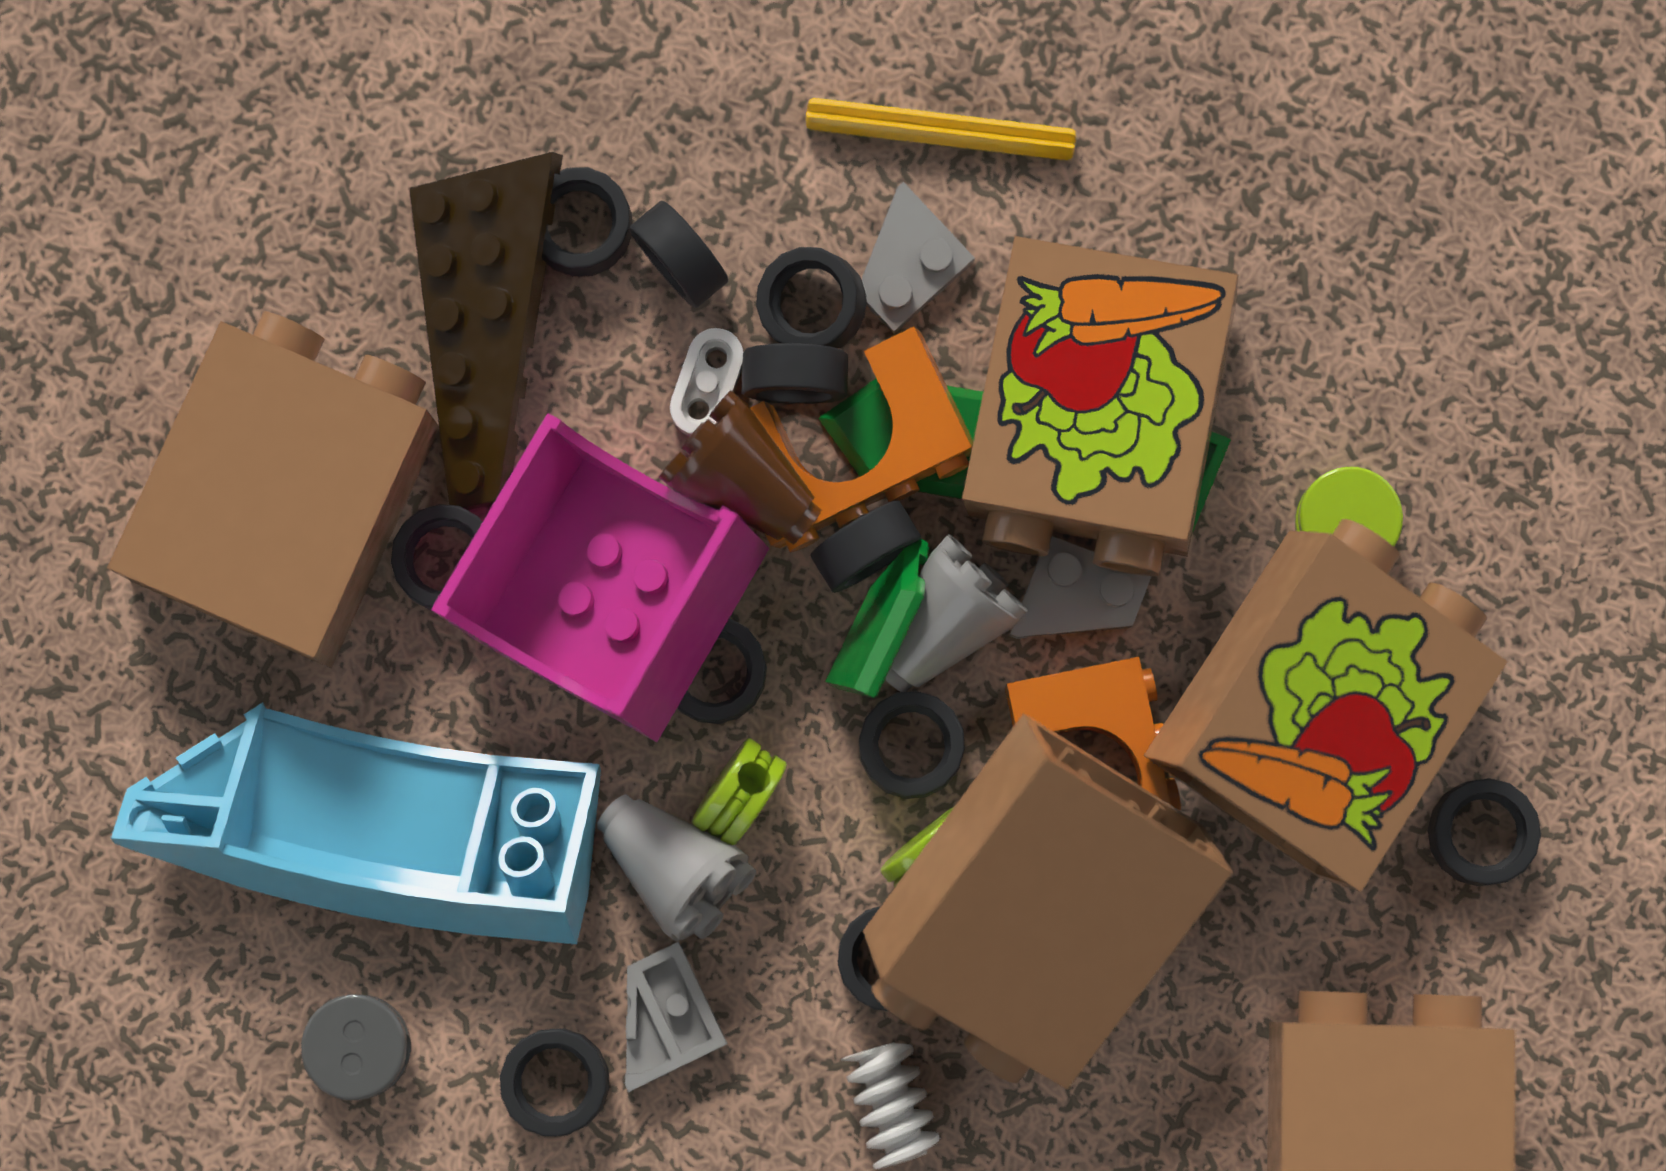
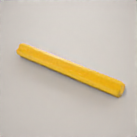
[806,98,1076,161]

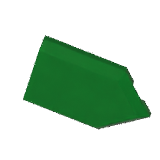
[818,378,983,500]
[825,539,929,698]

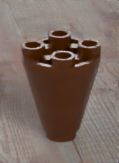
[659,390,822,545]

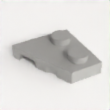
[861,182,975,335]
[1010,536,1151,639]
[625,942,728,1092]

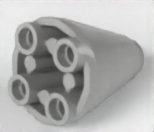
[885,534,1028,692]
[597,794,756,941]

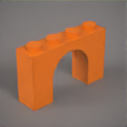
[750,326,973,553]
[1005,657,1181,811]

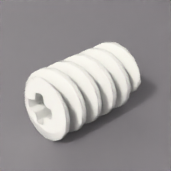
[841,1043,940,1169]

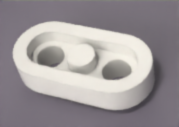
[670,328,743,436]

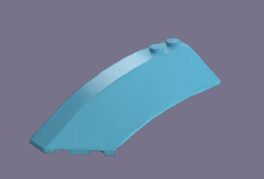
[111,702,601,944]

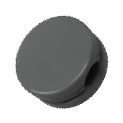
[301,994,411,1100]

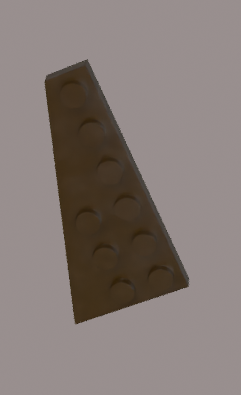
[409,152,563,510]

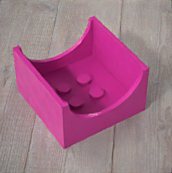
[431,413,770,743]

